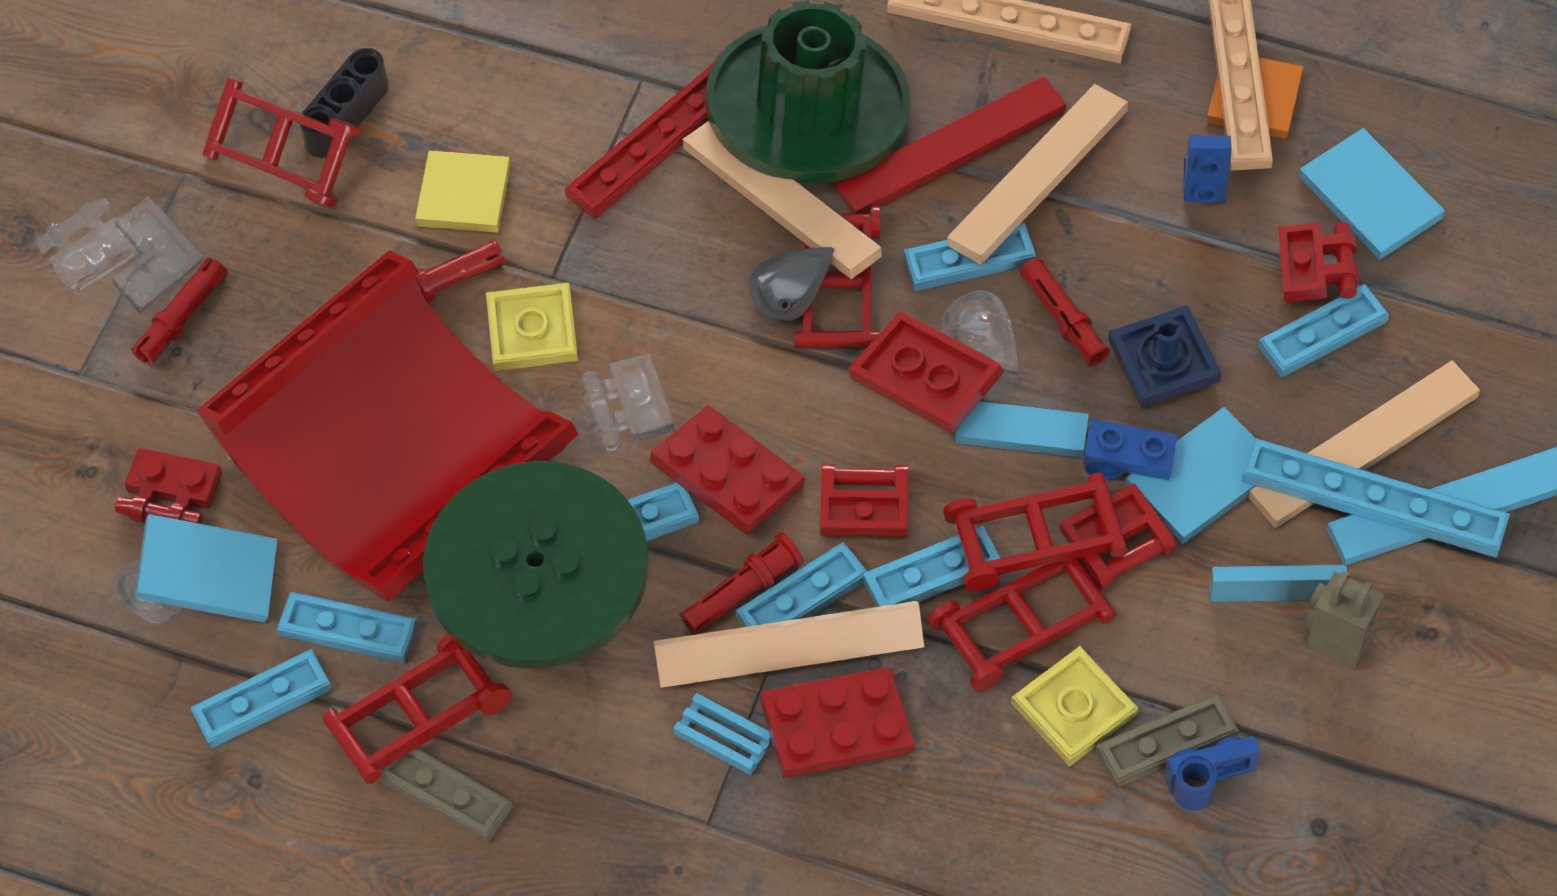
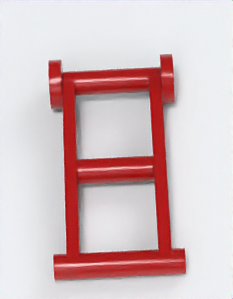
[202,77,362,207]
[794,205,880,348]
[943,473,1128,592]
[927,558,1117,692]
[322,633,512,784]

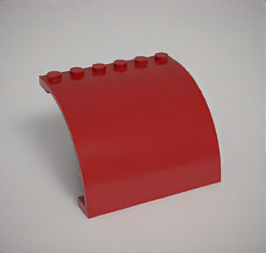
[196,250,579,602]

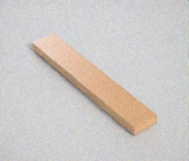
[887,0,1131,64]
[1208,0,1273,171]
[947,84,1128,265]
[682,121,882,279]
[1248,360,1480,529]
[654,601,924,688]

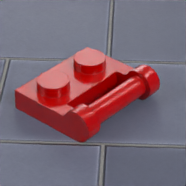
[820,464,908,537]
[1060,483,1177,590]

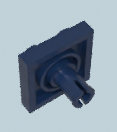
[1108,305,1221,408]

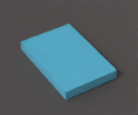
[1298,128,1445,260]
[1126,407,1256,544]
[134,514,277,623]

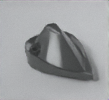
[749,247,835,322]

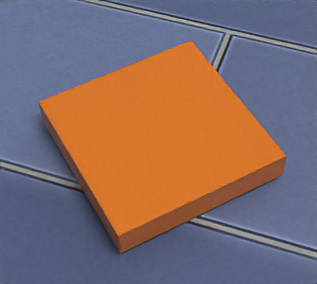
[1206,58,1304,140]

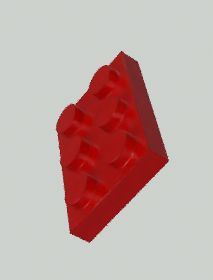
[848,310,1003,434]
[650,405,805,535]
[760,667,915,778]

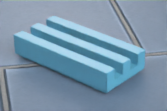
[673,693,772,776]

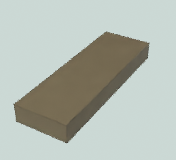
[1096,694,1239,788]
[377,748,513,843]

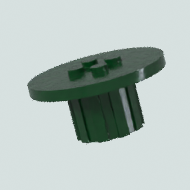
[706,0,910,183]
[423,461,649,669]

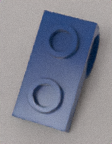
[1183,135,1232,203]
[1083,418,1177,480]
[1164,736,1260,810]

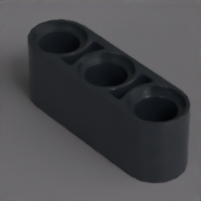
[300,48,389,158]

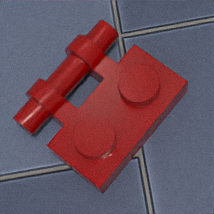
[1278,222,1360,302]
[115,448,222,524]

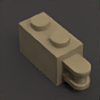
[1304,571,1384,670]

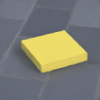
[415,150,511,233]
[486,283,578,371]
[1011,646,1139,767]

